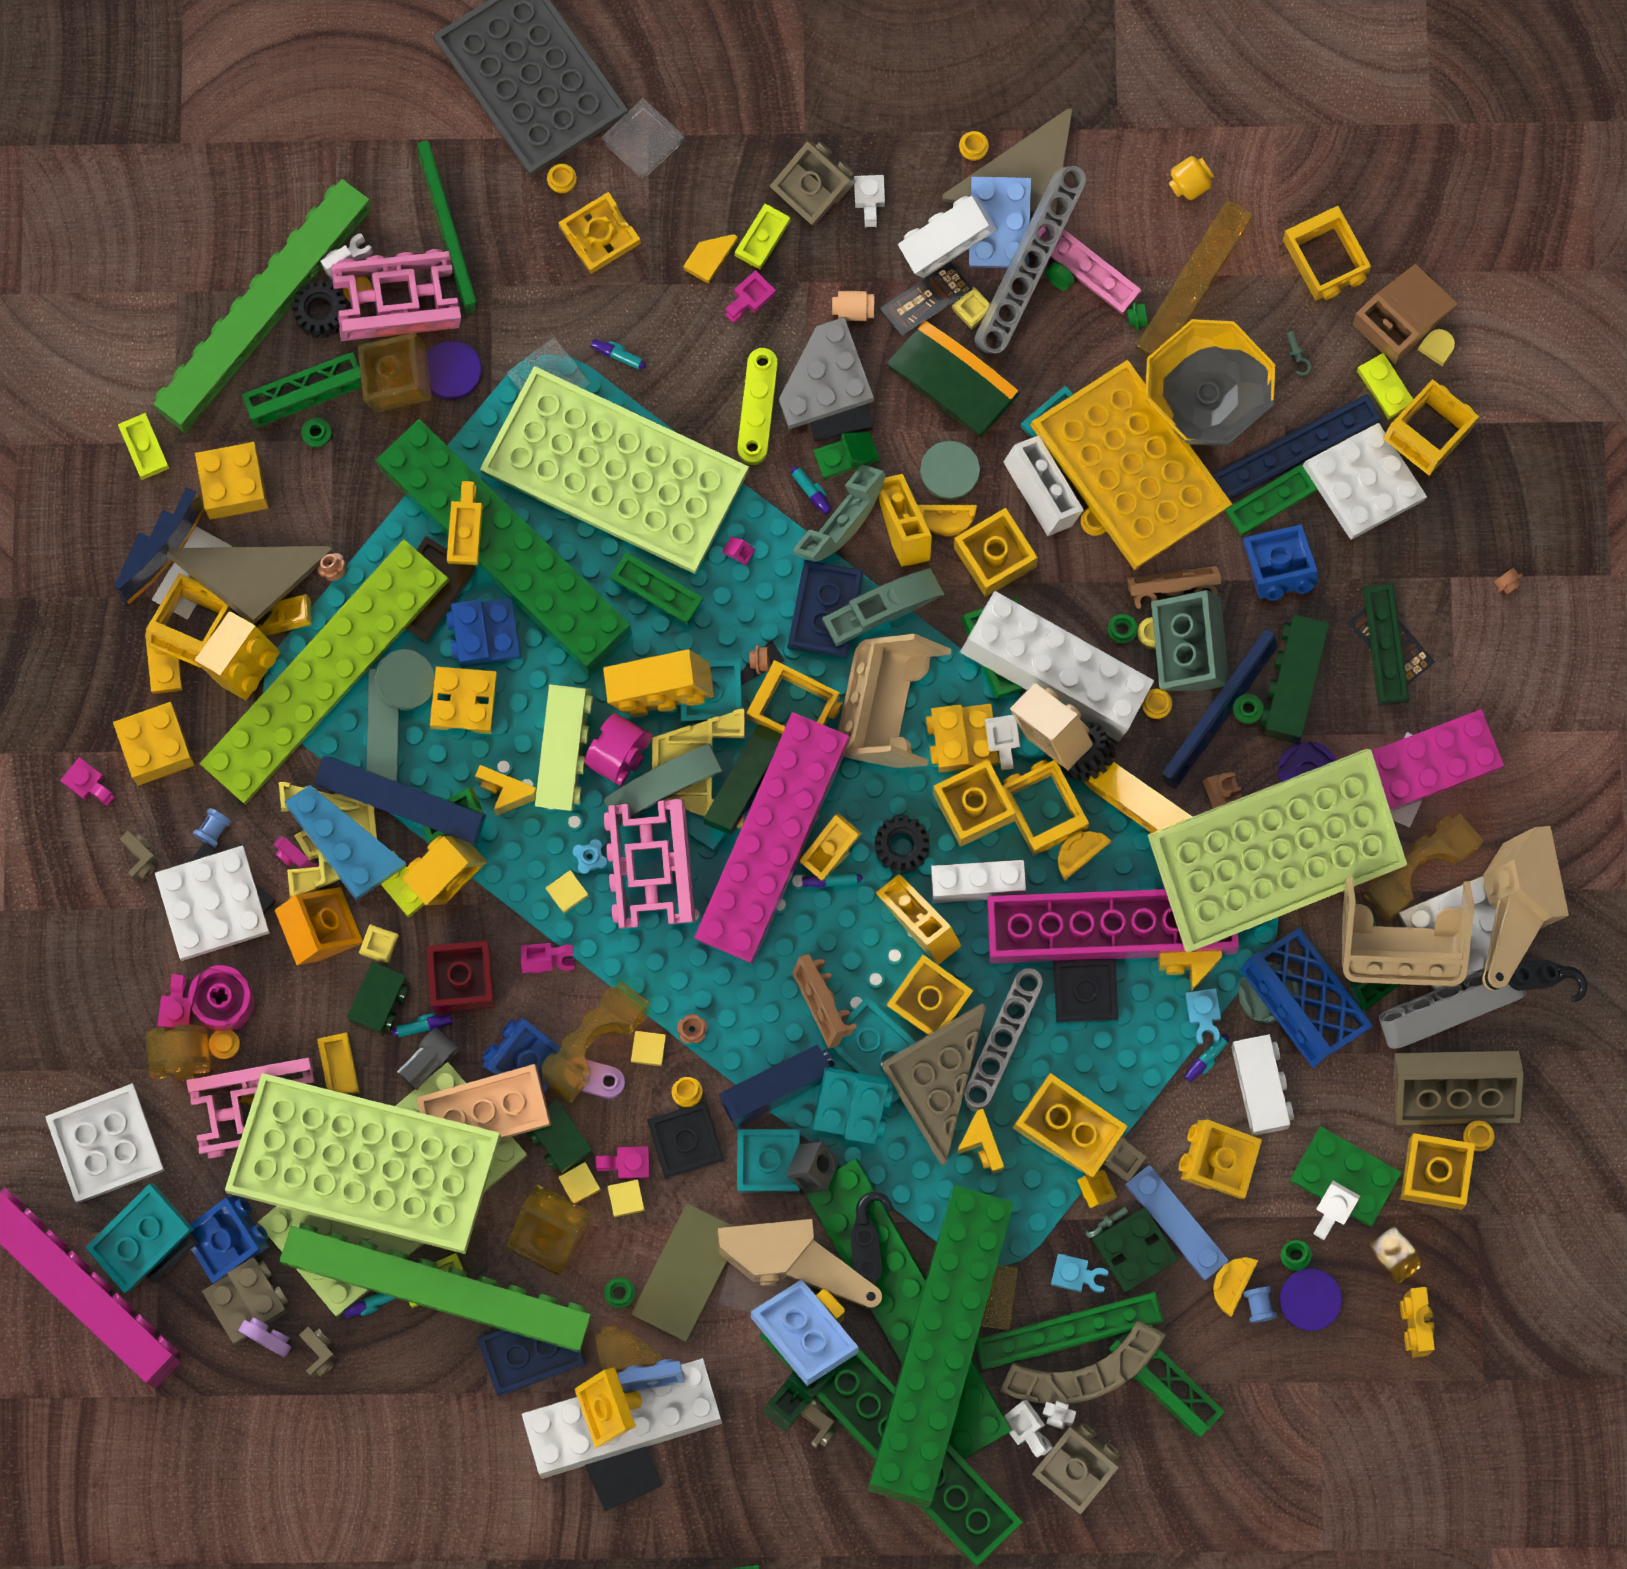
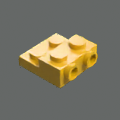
[926,704,999,773]
[1179,1119,1262,1199]

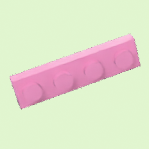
[1038,226,1142,315]

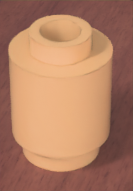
[832,291,874,321]

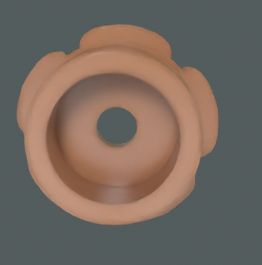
[318,553,347,581]
[1494,568,1523,595]
[749,644,770,674]
[677,1014,708,1044]

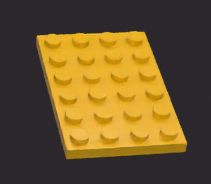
[1030,360,1232,570]

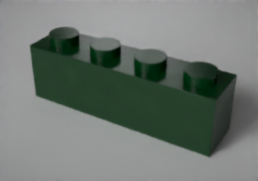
[1260,614,1329,744]

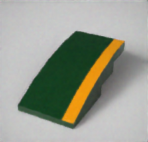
[886,320,1020,437]

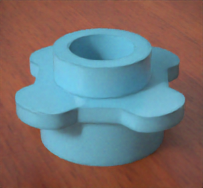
[573,839,607,874]

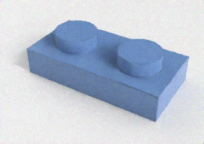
[617,1359,685,1393]

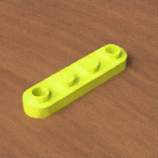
[737,348,778,465]

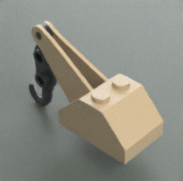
[1482,826,1587,1002]
[717,1192,893,1309]

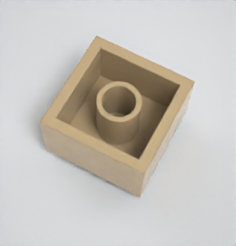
[1010,683,1093,770]

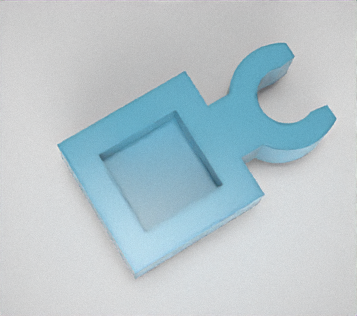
[1185,988,1221,1045]
[1051,1254,1108,1293]

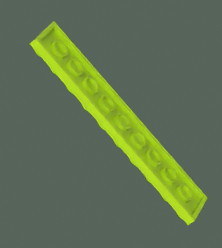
[199,539,450,805]

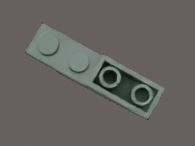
[822,568,944,647]

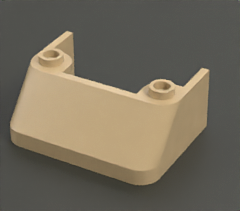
[838,634,951,768]
[1342,877,1475,986]

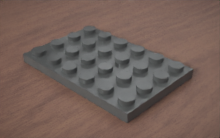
[433,0,629,177]

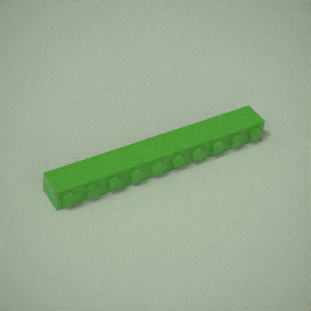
[153,179,372,433]
[279,1223,592,1353]

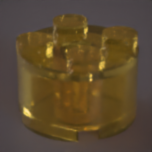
[146,1025,210,1080]

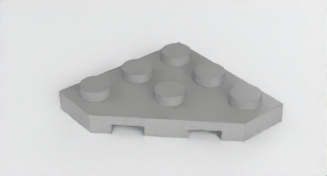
[779,317,874,429]

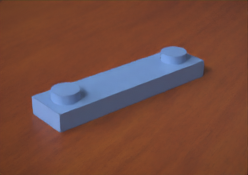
[1125,1164,1229,1282]

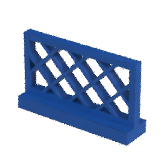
[1239,927,1373,1068]

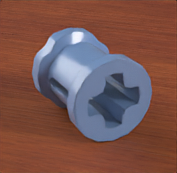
[193,808,232,848]
[1243,1286,1277,1323]

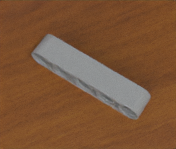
[964,968,1043,1112]
[1379,971,1527,1049]

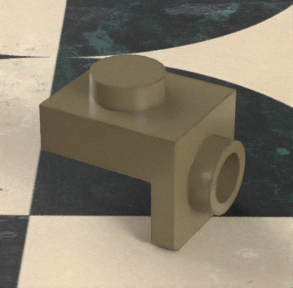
[120,831,158,882]
[1103,1135,1146,1182]
[299,1327,336,1378]
[801,1400,836,1450]

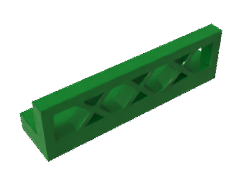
[241,352,366,428]
[1108,1332,1225,1440]

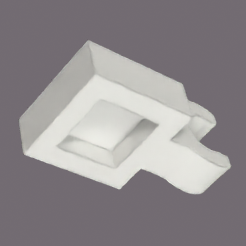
[854,175,885,227]
[321,234,373,282]
[985,715,1020,770]
[1313,1181,1360,1240]
[1005,1400,1053,1458]
[1042,1401,1076,1429]

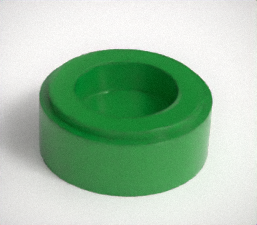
[1045,262,1074,291]

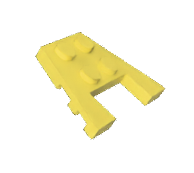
[652,709,745,828]
[279,782,377,898]

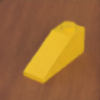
[878,474,932,567]
[876,874,962,965]

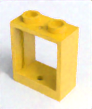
[1283,206,1371,301]
[1383,379,1479,476]
[146,573,233,668]
[746,660,842,734]
[1002,760,1089,857]

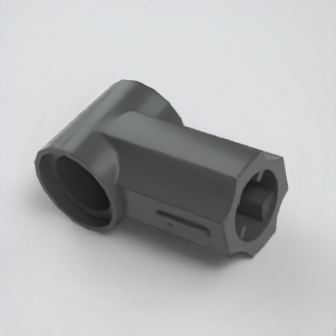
[397,1027,460,1090]

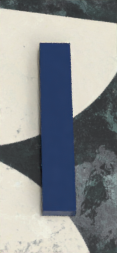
[1212,394,1382,500]
[1162,629,1278,789]
[314,756,486,844]

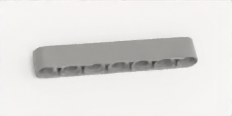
[974,166,1086,354]

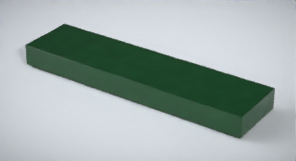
[1362,583,1409,706]
[703,725,782,835]

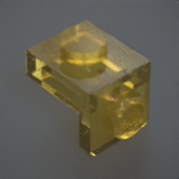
[1369,1227,1422,1283]

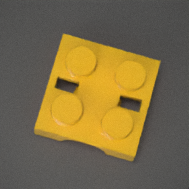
[558,192,641,274]
[430,667,498,734]
[1400,1287,1435,1358]

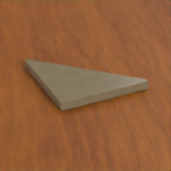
[942,108,1072,215]
[167,546,332,625]
[880,1002,986,1166]

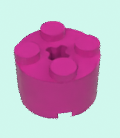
[584,713,653,787]
[188,965,255,1031]

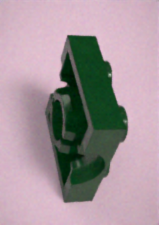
[1092,1207,1178,1294]

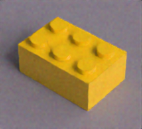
[603,649,714,718]

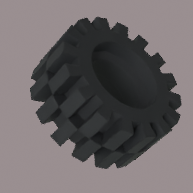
[292,280,348,339]
[1062,723,1116,781]
[875,815,930,874]

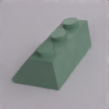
[1151,590,1229,691]

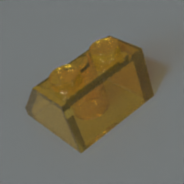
[506,1184,592,1277]
[595,1325,664,1375]

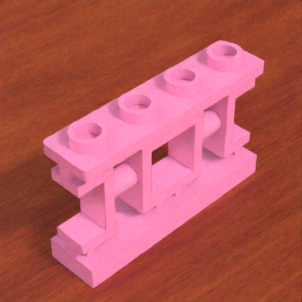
[331,249,461,341]
[604,799,696,929]
[186,1057,315,1159]

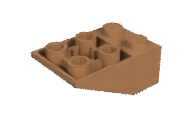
[1352,264,1458,365]

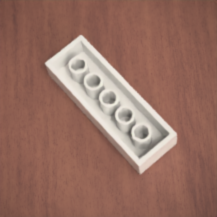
[960,591,1154,742]
[522,1358,722,1479]

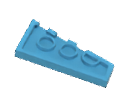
[285,785,406,901]

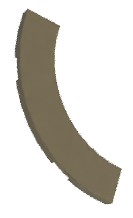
[1000,1320,1167,1404]

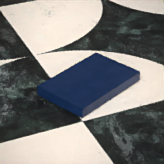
[787,560,864,659]
[477,1306,586,1397]

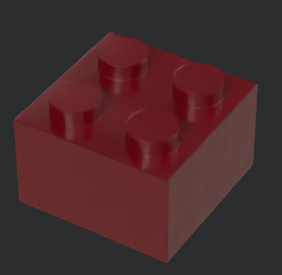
[426,940,495,1013]

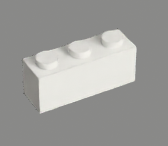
[898,195,997,278]
[1003,435,1083,536]
[931,860,1026,903]
[1231,1034,1294,1136]

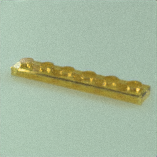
[1136,200,1253,356]

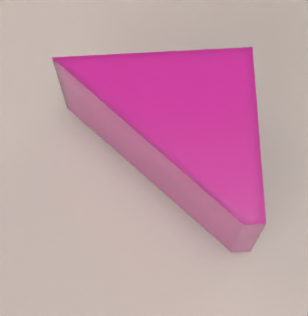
[722,537,755,565]

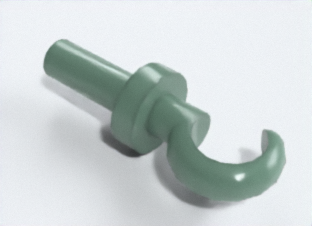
[1286,331,1311,376]
[1086,1206,1129,1238]

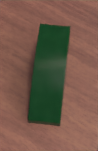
[762,1362,844,1433]

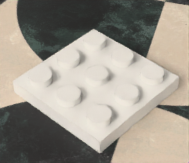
[1303,423,1427,540]
[155,845,270,961]
[1398,876,1523,991]
[45,1083,165,1204]

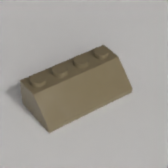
[1393,1051,1524,1125]

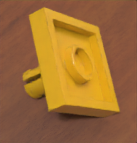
[575,1367,642,1448]

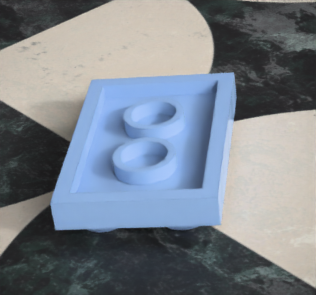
[969,177,1031,268]
[751,1279,858,1386]

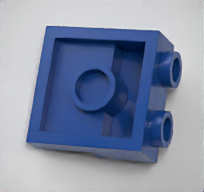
[1243,524,1318,601]
[446,598,521,668]
[482,1018,572,1092]
[190,1196,269,1284]

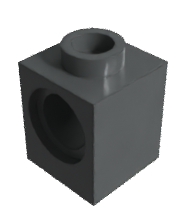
[786,1142,840,1193]

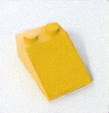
[1012,1073,1128,1178]

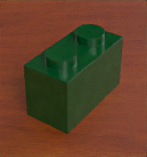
[347,962,410,1037]
[526,1100,594,1174]

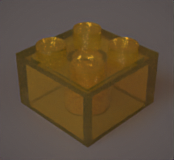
[358,333,432,412]

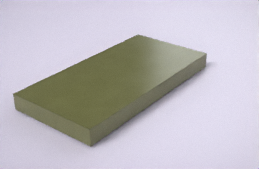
[631,1203,734,1343]

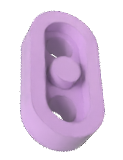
[564,1058,625,1099]
[238,1317,292,1358]

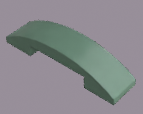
[792,464,886,562]
[603,744,723,826]

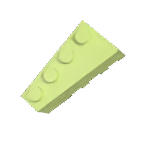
[535,685,593,811]

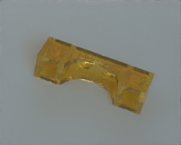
[1364,813,1484,923]
[541,981,650,1103]

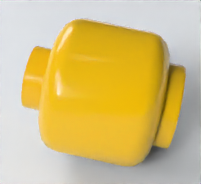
[1169,156,1214,200]

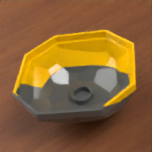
[1145,319,1275,446]

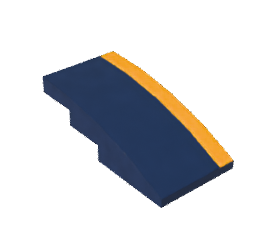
[114,487,205,604]

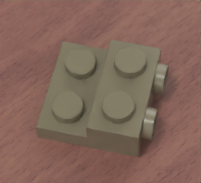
[770,141,856,226]
[202,1257,289,1345]
[1032,1422,1124,1515]

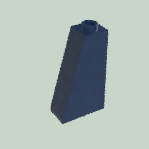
[719,1044,835,1130]

